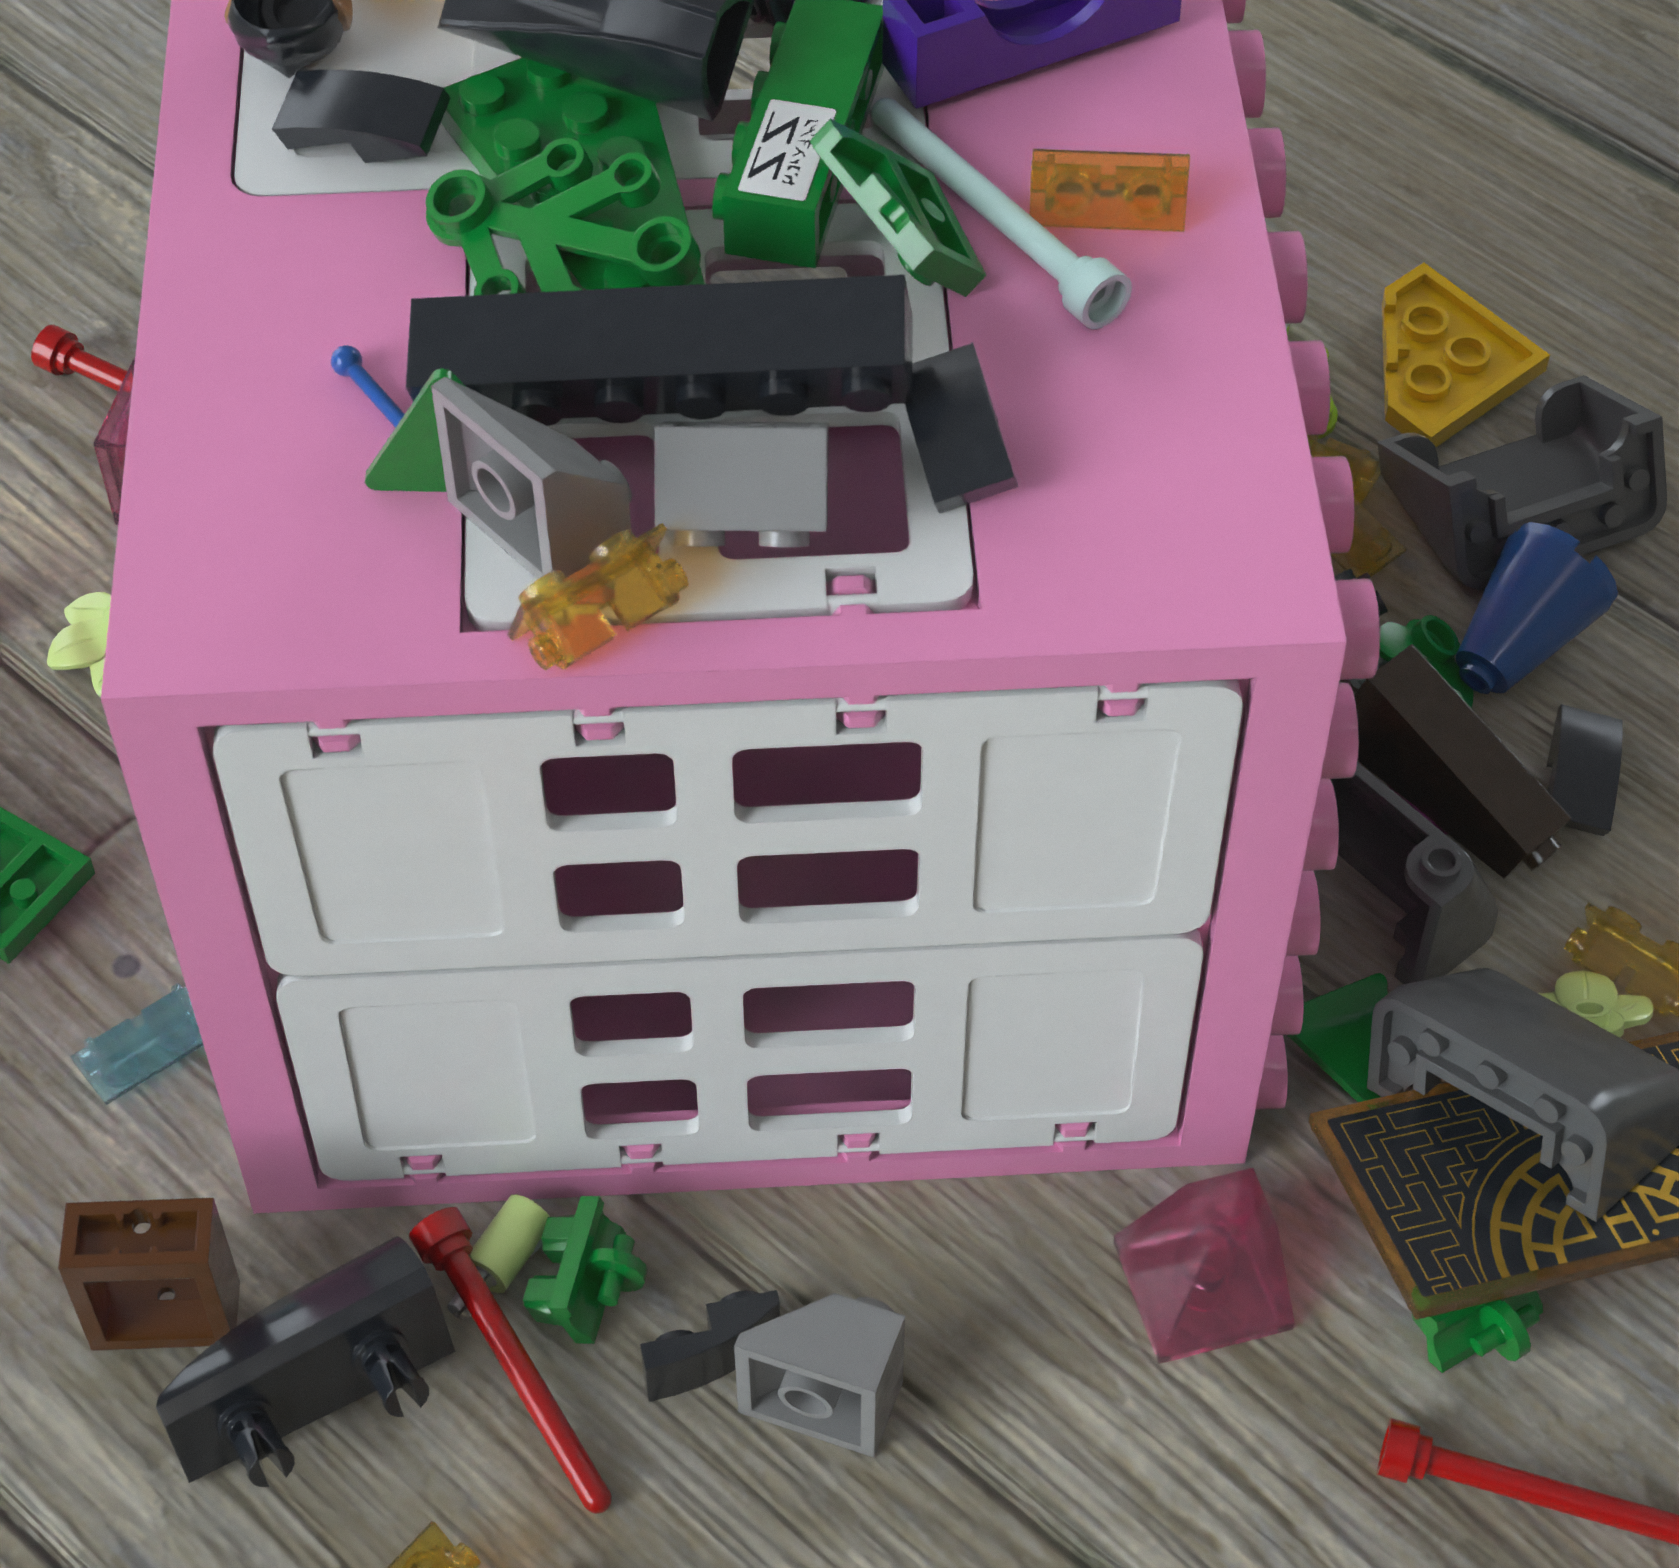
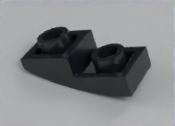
[272,70,451,163]
[905,343,1018,513]
[1547,704,1623,836]
[640,1290,780,1402]

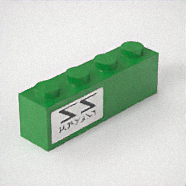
[712,0,884,269]

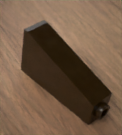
[1354,644,1572,879]

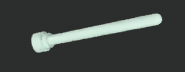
[871,98,1132,329]

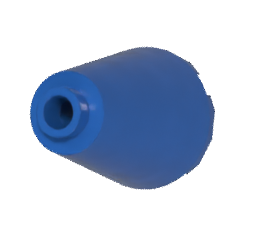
[1456,522,1618,694]

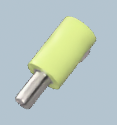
[447,1194,550,1320]

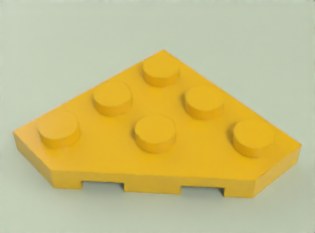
[1382,262,1550,447]

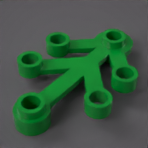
[426,137,701,295]

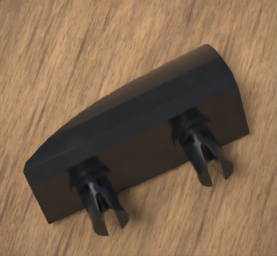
[437,0,754,122]
[156,1236,456,1487]

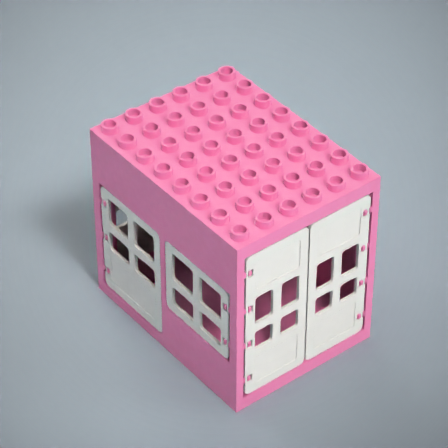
[101,0,1380,1214]

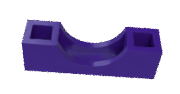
[882,0,1182,109]

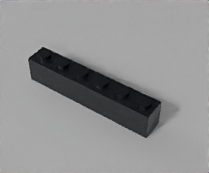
[406,274,913,426]

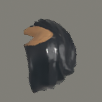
[224,0,353,79]

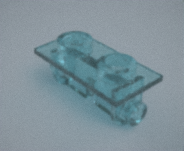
[70,983,204,1105]

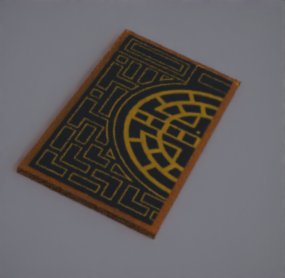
[1308,1031,1679,1320]

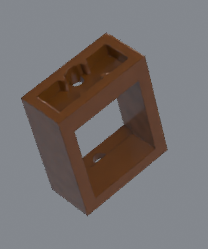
[58,1198,240,1351]

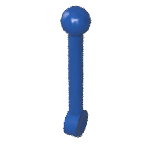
[331,345,405,428]

